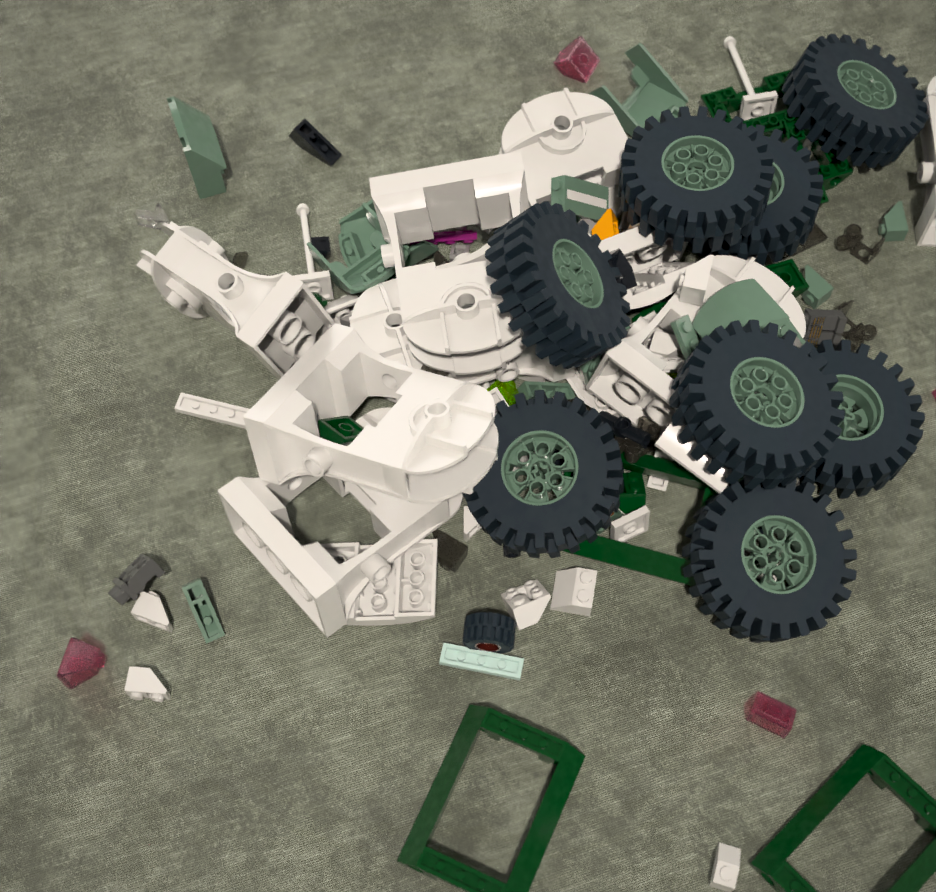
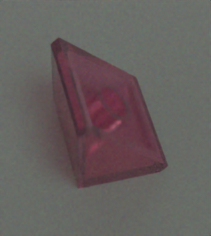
[745,691,797,739]

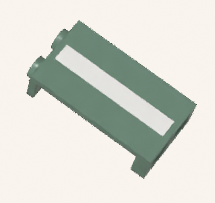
[551,175,609,223]

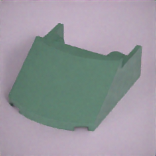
[589,43,689,136]
[167,96,227,199]
[338,200,439,274]
[307,202,411,294]
[692,279,805,348]

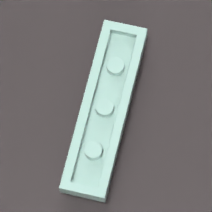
[439,643,524,681]

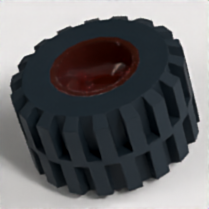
[462,612,516,654]

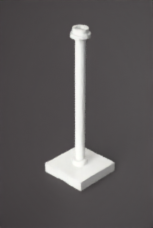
[724,36,778,121]
[293,203,334,300]
[610,505,650,542]

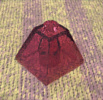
[554,35,600,83]
[56,637,105,689]

